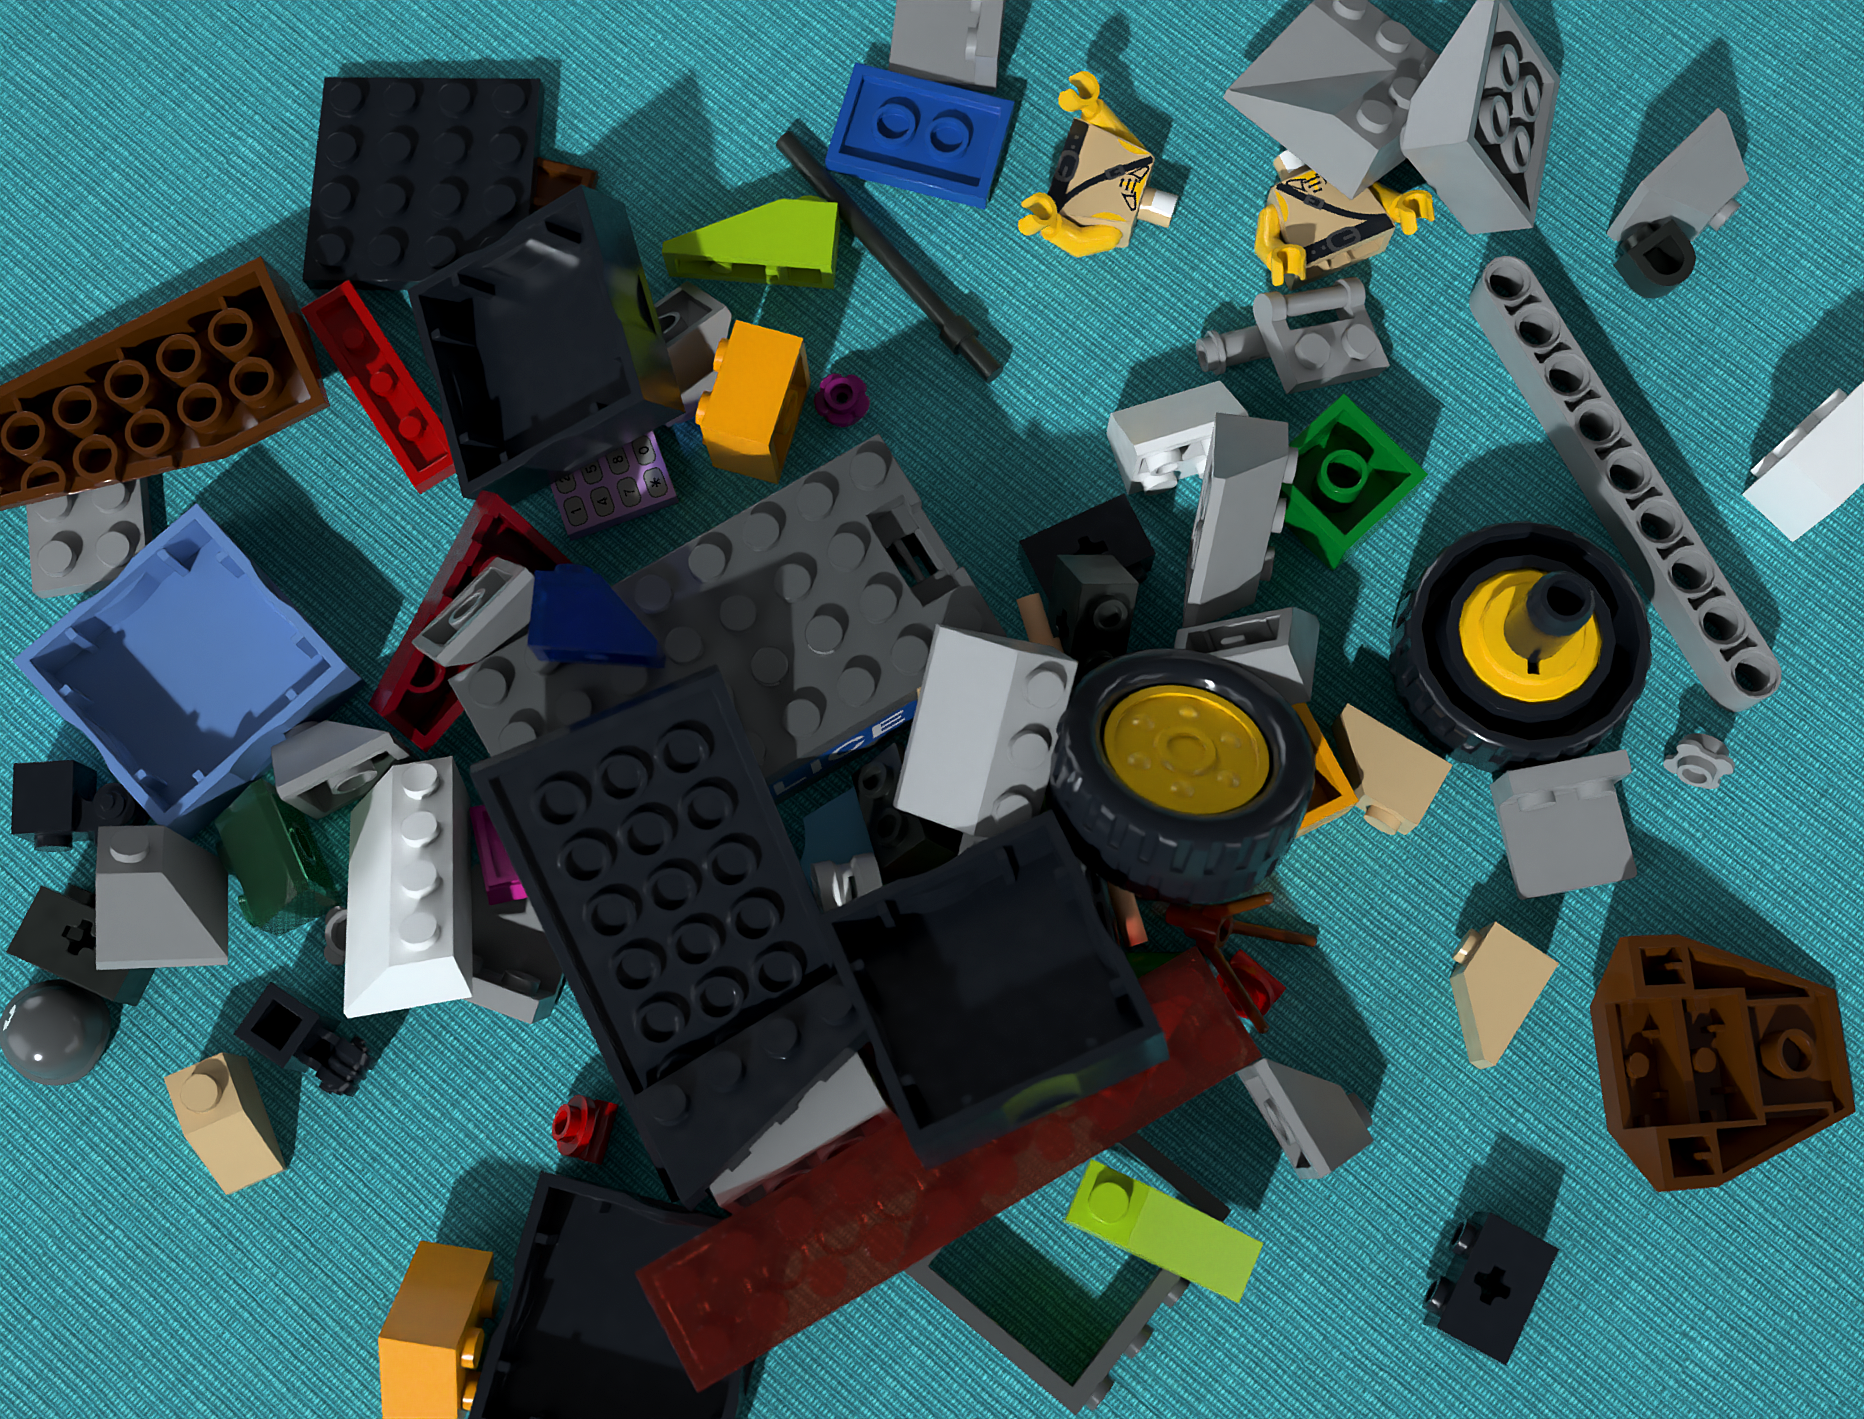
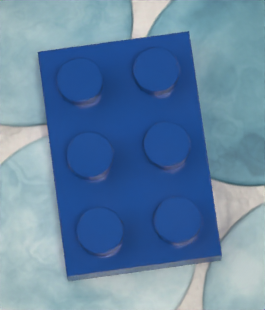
[825,62,1015,210]

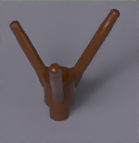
[1165,892,1317,1034]

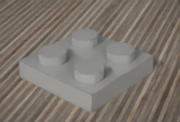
[26,477,153,599]

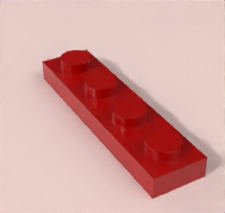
[300,280,456,494]

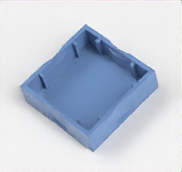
[12,503,367,840]

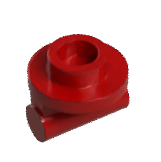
[1215,948,1287,1019]
[552,1095,619,1165]

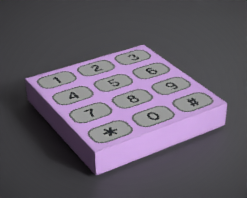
[550,430,679,541]

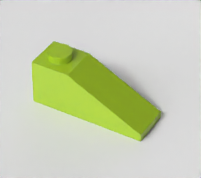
[662,195,840,289]
[1062,1159,1263,1303]

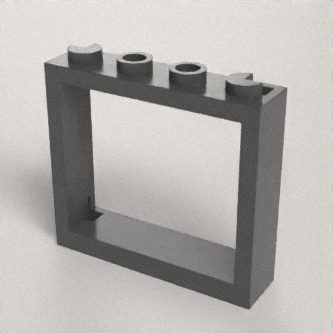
[897,1096,1232,1416]

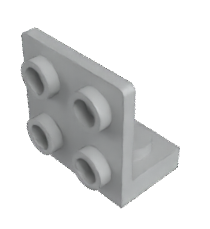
[888,0,1006,92]
[1489,749,1637,900]
[463,864,564,1024]

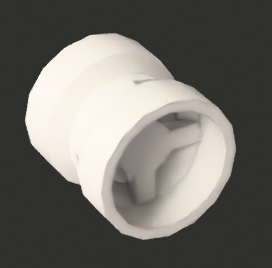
[810,852,882,914]

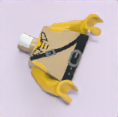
[1018,71,1179,258]
[1254,149,1435,291]

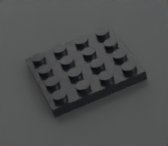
[302,77,545,290]

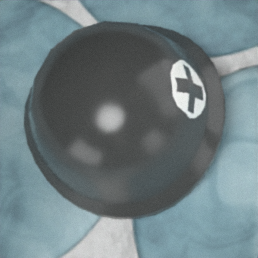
[0,979,111,1086]

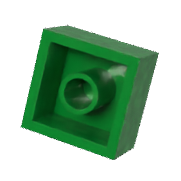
[1279,393,1428,572]

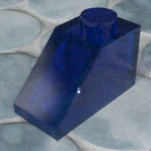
[527,564,666,669]

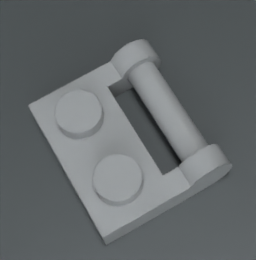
[1253,277,1390,394]

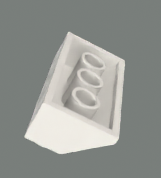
[344,756,473,1018]

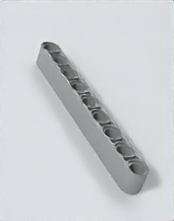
[1469,256,1782,712]

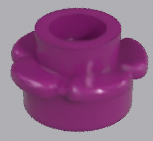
[814,373,870,427]

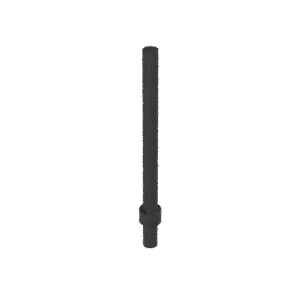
[776,131,1004,383]

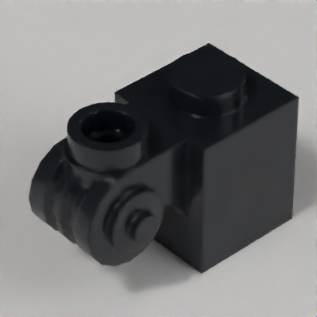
[11,760,150,852]
[233,982,378,1097]

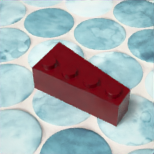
[368,490,584,753]

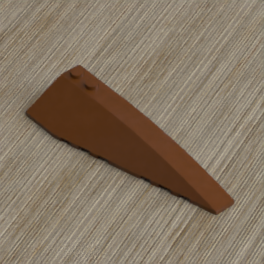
[0,256,330,511]

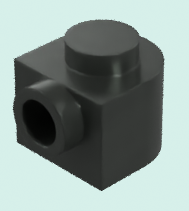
[1613,219,1696,298]

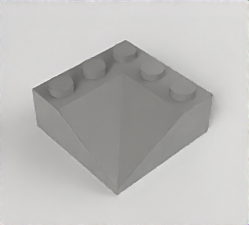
[1223,0,1440,200]
[1400,0,1561,234]

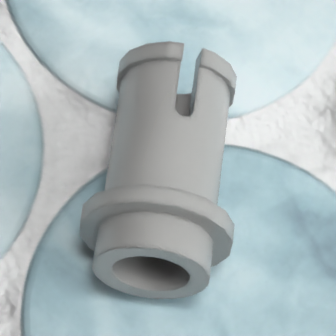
[1196,324,1271,375]

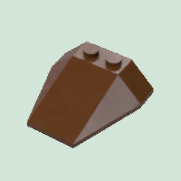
[1590,934,1856,1192]

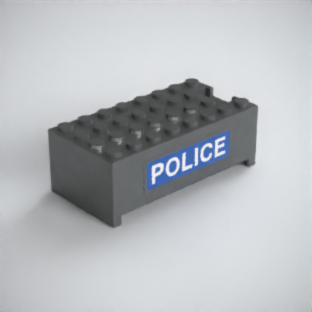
[448,433,1007,806]

